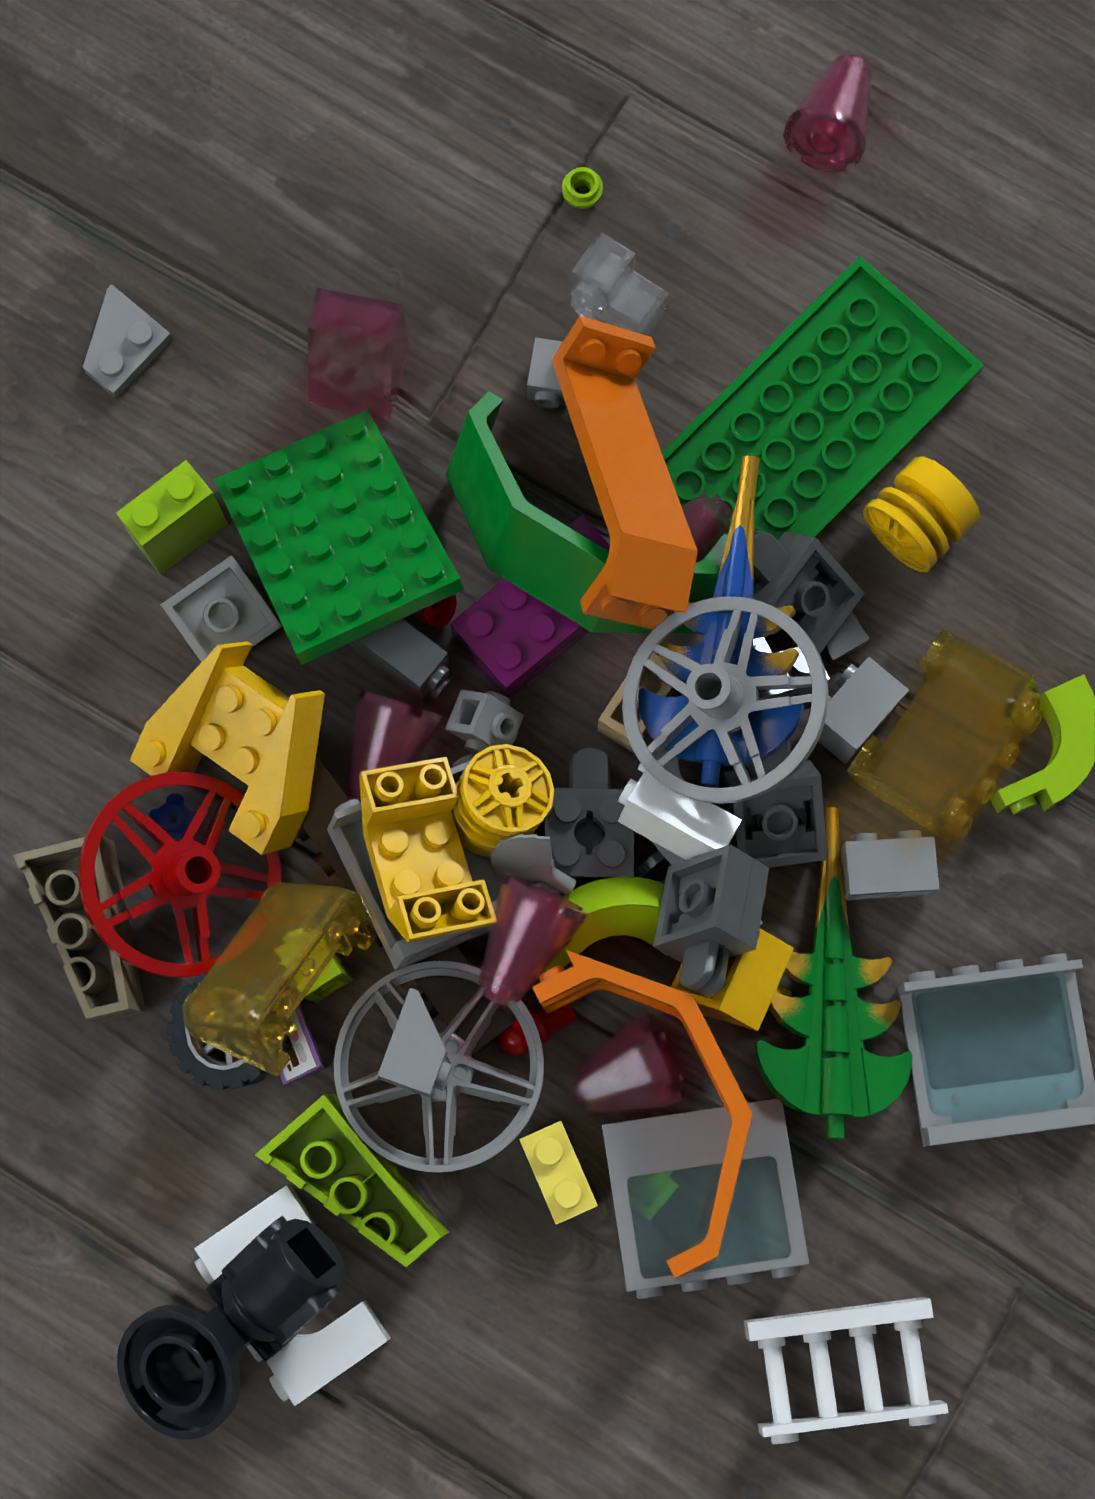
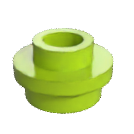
[562,167,603,209]

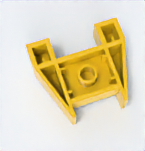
[130,641,325,855]

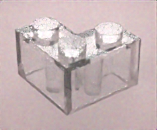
[571,231,670,336]

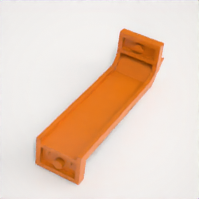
[551,316,698,630]

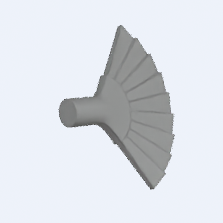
[491,834,576,895]

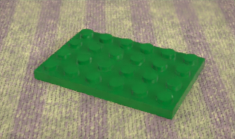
[214,409,464,665]

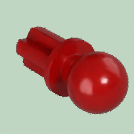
[498,1003,577,1057]

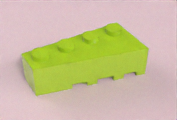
[255,1093,449,1268]

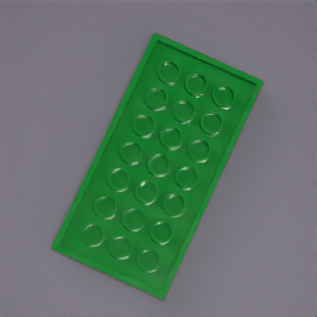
[662,256,984,559]

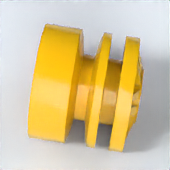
[863,456,981,572]
[451,744,555,858]

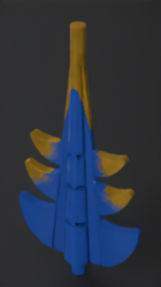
[638,455,804,787]

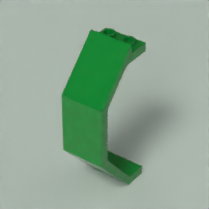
[446,391,728,633]

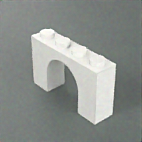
[618,694,748,860]
[194,1185,391,1406]

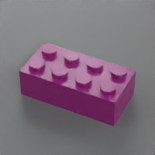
[450,514,610,698]

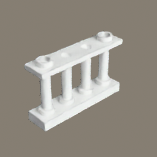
[744,1297,948,1444]

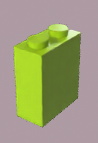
[116,460,228,575]

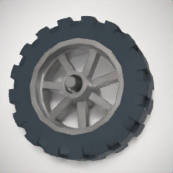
[167,969,291,1090]

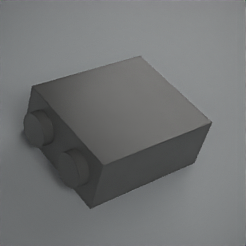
[346,618,452,707]

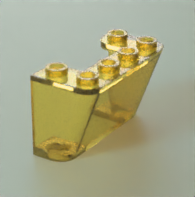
[847,629,1043,844]

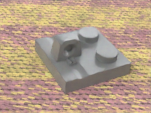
[160,555,282,662]

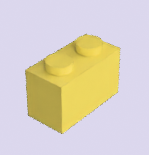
[519,1121,598,1225]

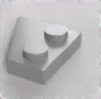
[83,284,173,399]

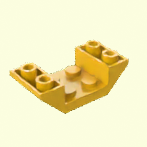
[359,757,497,942]

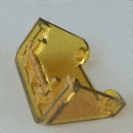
[182,882,378,1077]

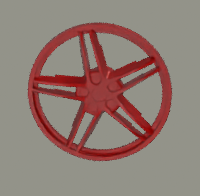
[78,772,281,977]

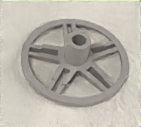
[622,597,828,804]
[334,961,544,1173]

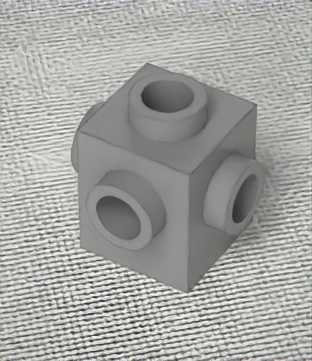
[445,690,524,754]

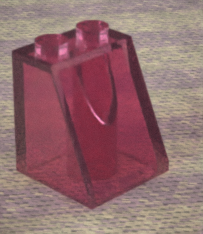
[308,288,409,421]

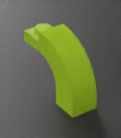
[990,674,1095,815]
[536,877,666,971]

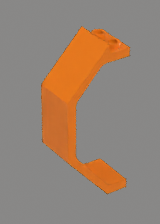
[532,950,753,1279]

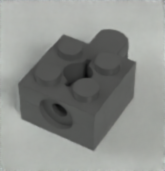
[753,531,865,654]
[723,740,828,868]
[545,747,634,884]
[653,844,769,997]

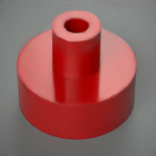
[414,594,457,628]

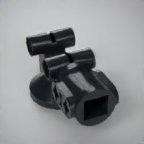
[117,1216,344,1439]

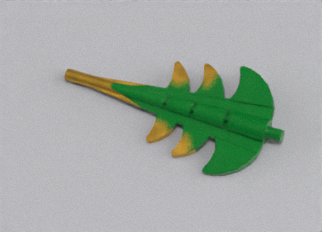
[754,807,912,1140]

